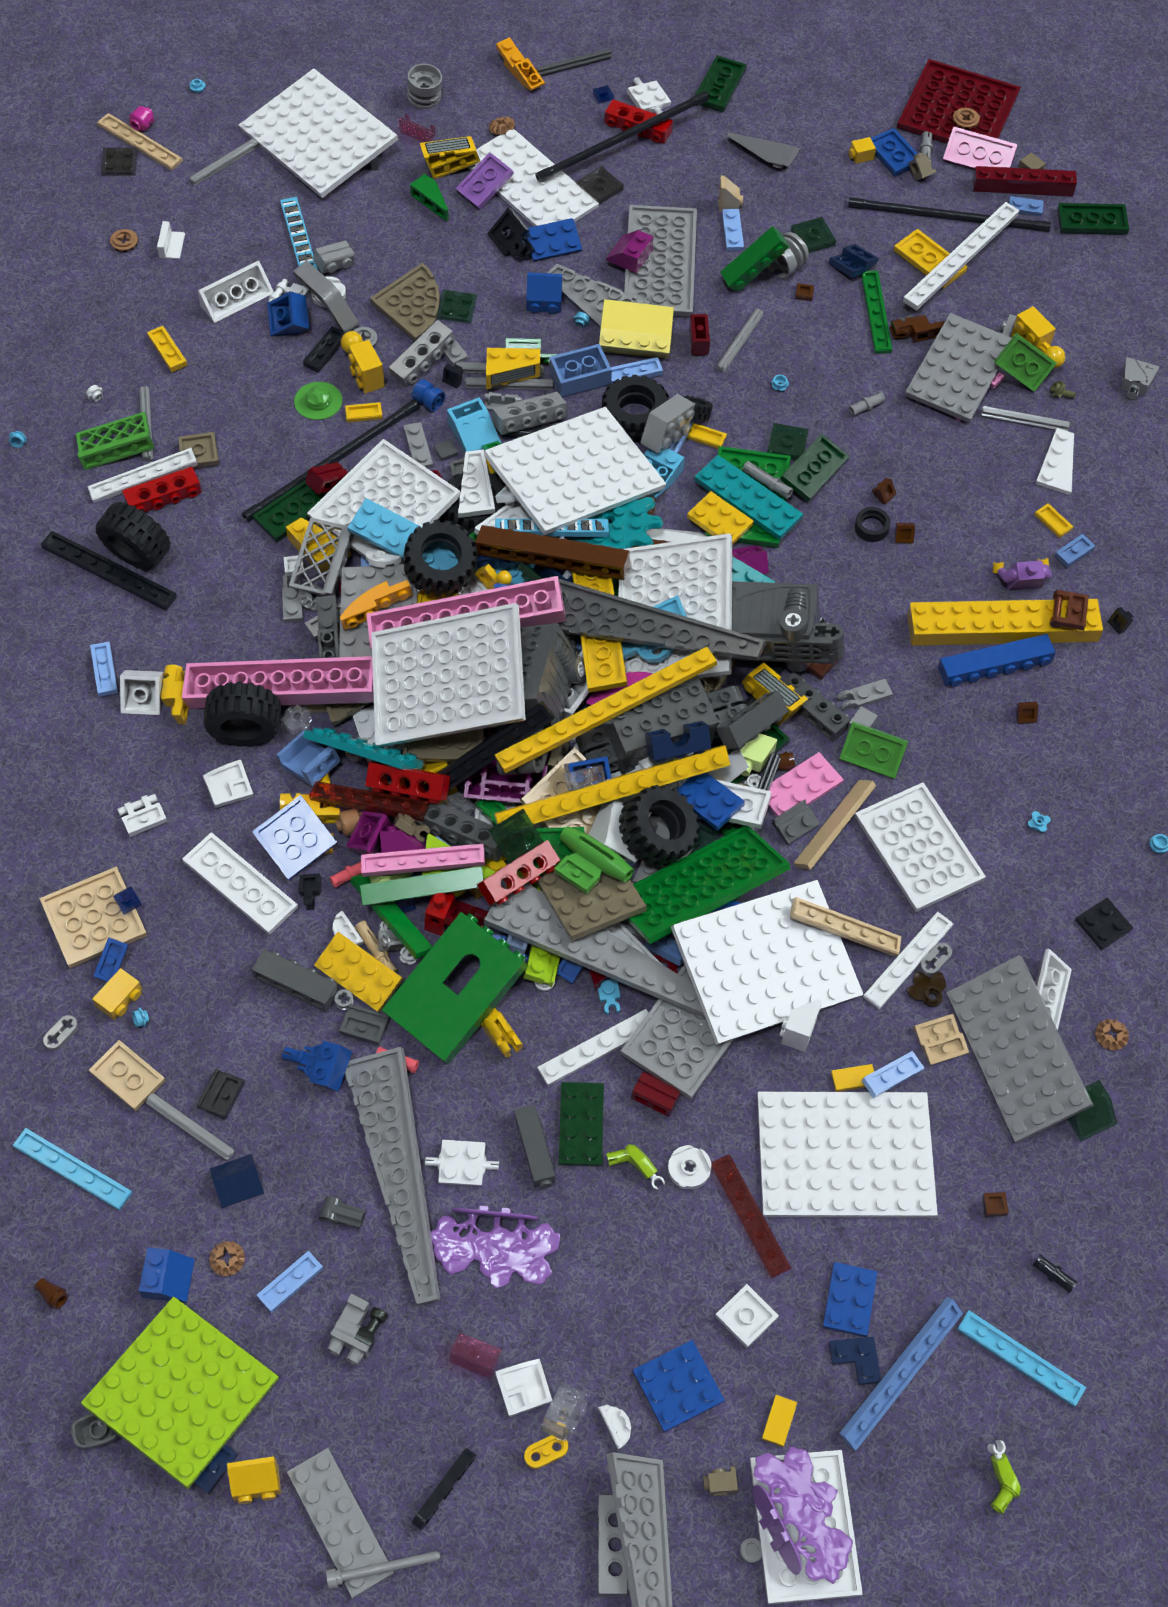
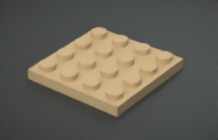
[519,747,627,834]
[39,866,147,969]

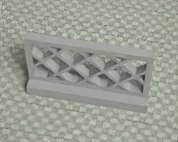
[289,517,355,596]

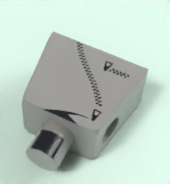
[1121,357,1159,400]

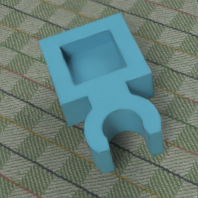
[597,979,621,1015]

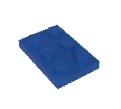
[871,128,918,176]
[525,218,582,262]
[677,772,745,831]
[822,1262,878,1337]

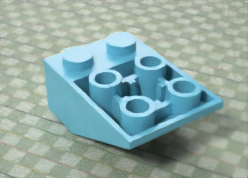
[447,397,501,452]
[644,448,684,499]

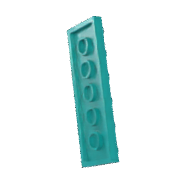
[694,455,803,540]
[303,727,424,769]

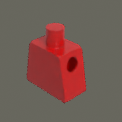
[424,893,457,936]

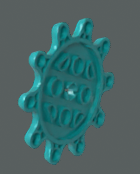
[566,497,663,549]

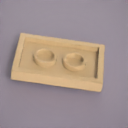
[89,1040,166,1112]

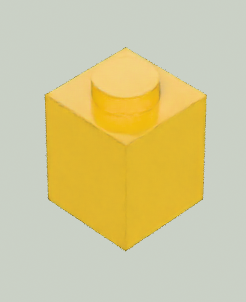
[848,137,876,164]

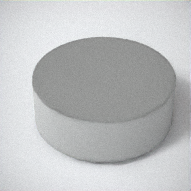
[740,1538,762,1563]

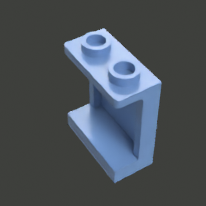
[276,731,340,787]

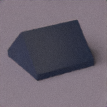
[209,1154,264,1208]

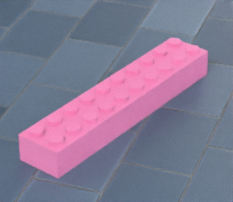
[366,576,566,650]
[182,656,374,709]

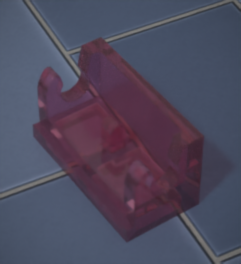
[399,114,436,143]
[449,1333,501,1379]

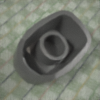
[71,1413,121,1450]

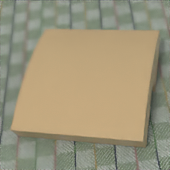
[913,1014,969,1065]

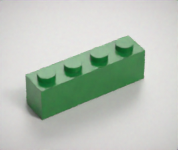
[720,226,790,292]

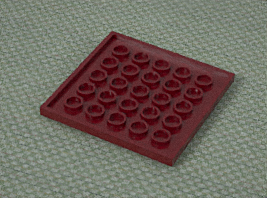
[897,59,1021,144]

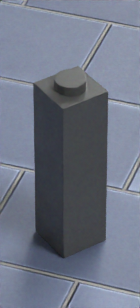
[514,1104,555,1189]

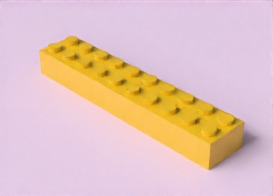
[907,599,1103,646]

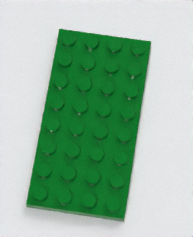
[626,825,791,944]

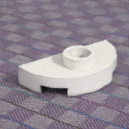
[365,549,401,568]
[332,911,364,946]
[598,1405,631,1451]

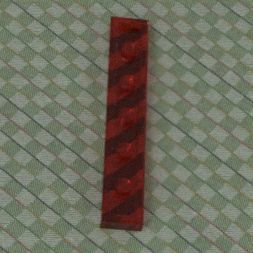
[309,781,429,821]
[711,1154,791,1279]

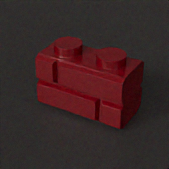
[689,314,710,355]
[305,462,349,495]
[631,1072,681,1117]

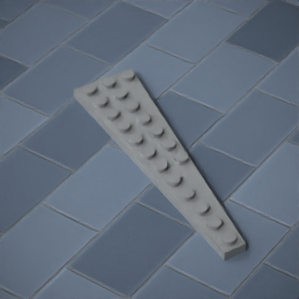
[484,883,705,1018]
[345,1047,441,1305]
[606,1452,672,1607]

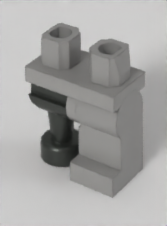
[328,1294,388,1366]

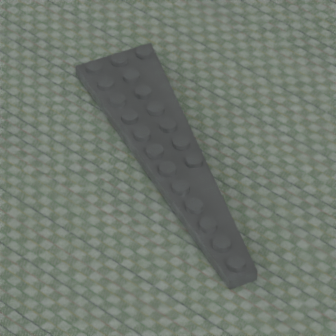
[550,576,766,661]

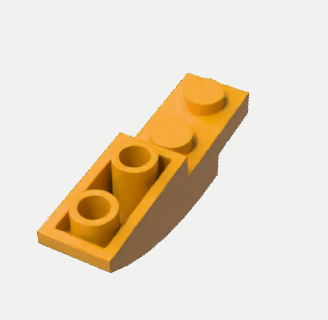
[495,37,545,91]
[340,580,413,630]

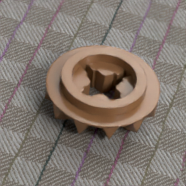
[953,108,980,130]
[489,116,515,135]
[110,229,138,253]
[1095,1018,1129,1051]
[209,1241,245,1276]

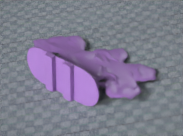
[431,1206,560,1288]
[753,1447,853,1584]

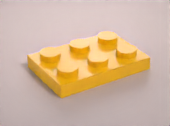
[687,491,754,545]

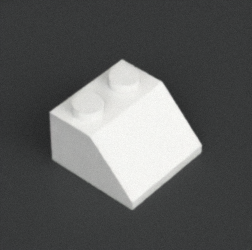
[120,670,164,715]
[779,999,823,1052]

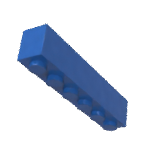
[937,634,1056,687]

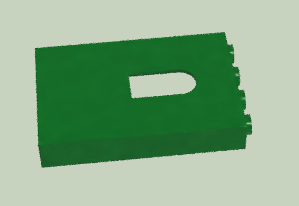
[382,912,528,1064]

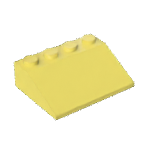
[599,299,674,359]

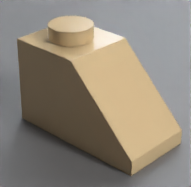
[718,176,743,212]

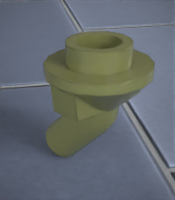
[1050,381,1076,399]

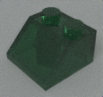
[1067,1080,1117,1142]

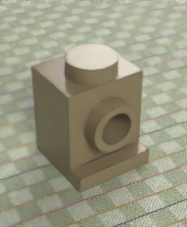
[908,152,936,181]
[702,1466,738,1497]

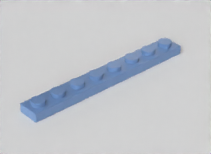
[839,1297,963,1451]

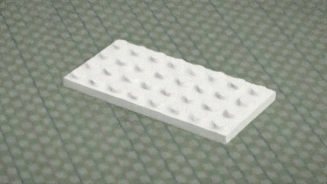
[467,129,599,226]

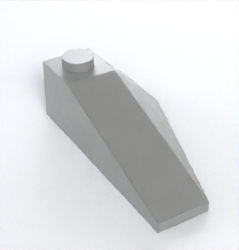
[727,132,800,169]

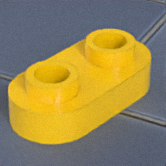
[524,1434,568,1469]

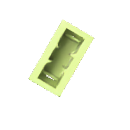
[740,733,777,776]

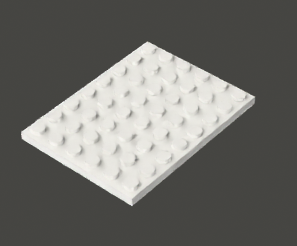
[239,69,398,198]
[484,407,666,535]
[618,534,732,678]
[371,603,526,747]
[671,880,863,1045]
[757,1092,938,1218]

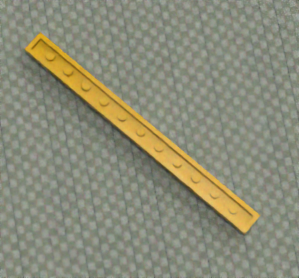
[495,647,717,773]
[494,745,730,834]

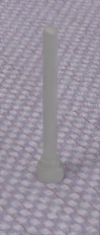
[326,1551,440,1590]

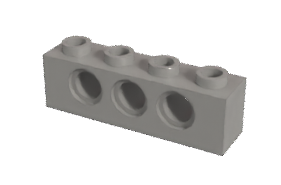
[389,320,455,387]
[492,392,567,435]
[598,1495,629,1597]

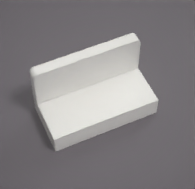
[157,221,185,259]

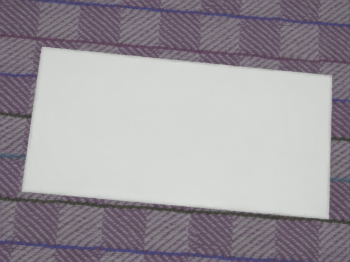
[707,749,749,783]

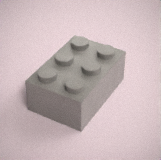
[640,394,695,453]

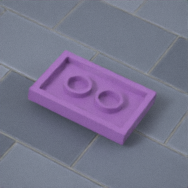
[455,152,514,210]

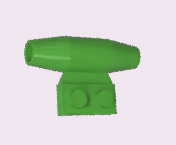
[554,826,634,894]

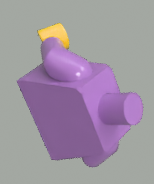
[992,558,1052,590]

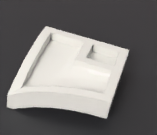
[203,760,253,808]
[495,1359,553,1417]

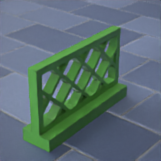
[76,412,154,470]

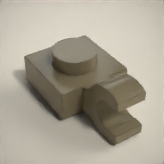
[395,813,430,842]

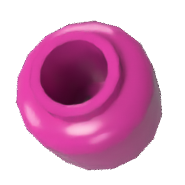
[129,106,154,132]

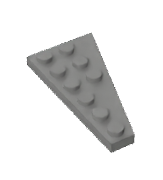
[547,264,652,328]

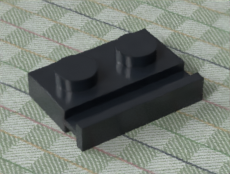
[197,1069,245,1120]

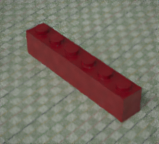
[972,166,1077,197]

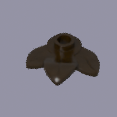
[907,971,946,1007]

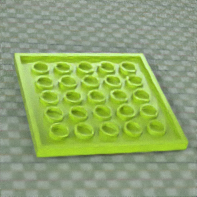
[81,1296,279,1489]

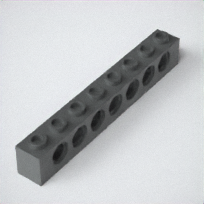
[362,781,510,862]

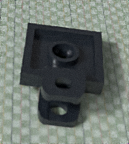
[487,207,534,260]

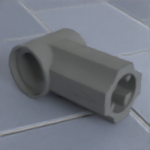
[319,1196,366,1229]

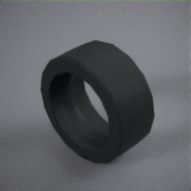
[854,507,891,542]

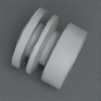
[407,64,442,109]
[767,232,809,279]

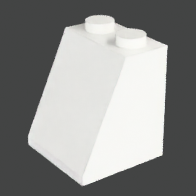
[588,799,637,863]

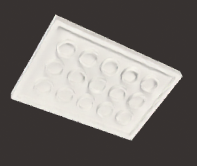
[854,783,986,912]
[750,1450,863,1605]

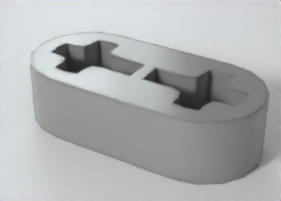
[920,943,952,976]
[43,1015,78,1052]

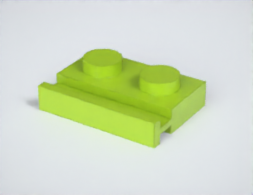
[523,945,560,987]

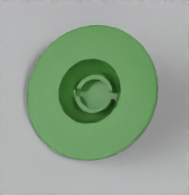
[294,382,342,420]

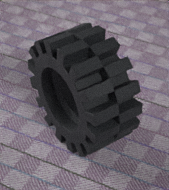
[683,396,713,421]

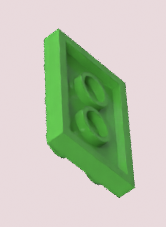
[994,333,1057,392]
[839,721,909,779]

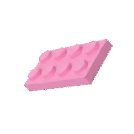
[943,126,1018,169]
[768,752,844,817]

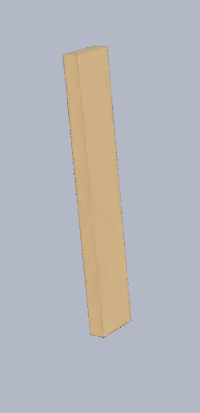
[97,113,183,171]
[794,780,876,870]
[790,897,901,956]

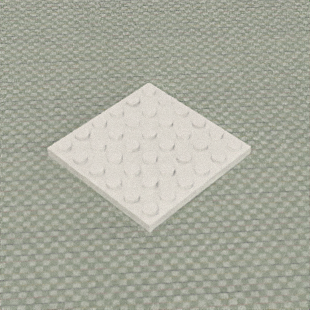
[307,439,461,565]

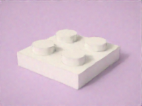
[715,1284,779,1348]

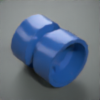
[412,379,446,412]

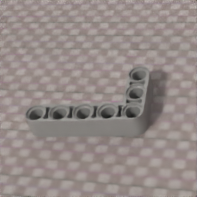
[293,261,359,332]

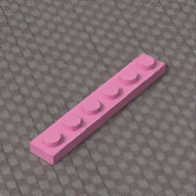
[361,844,485,877]

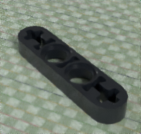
[412,1448,476,1531]

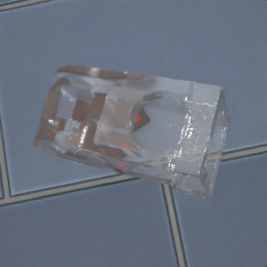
[563,765,606,791]

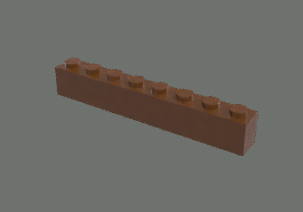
[475,525,630,580]

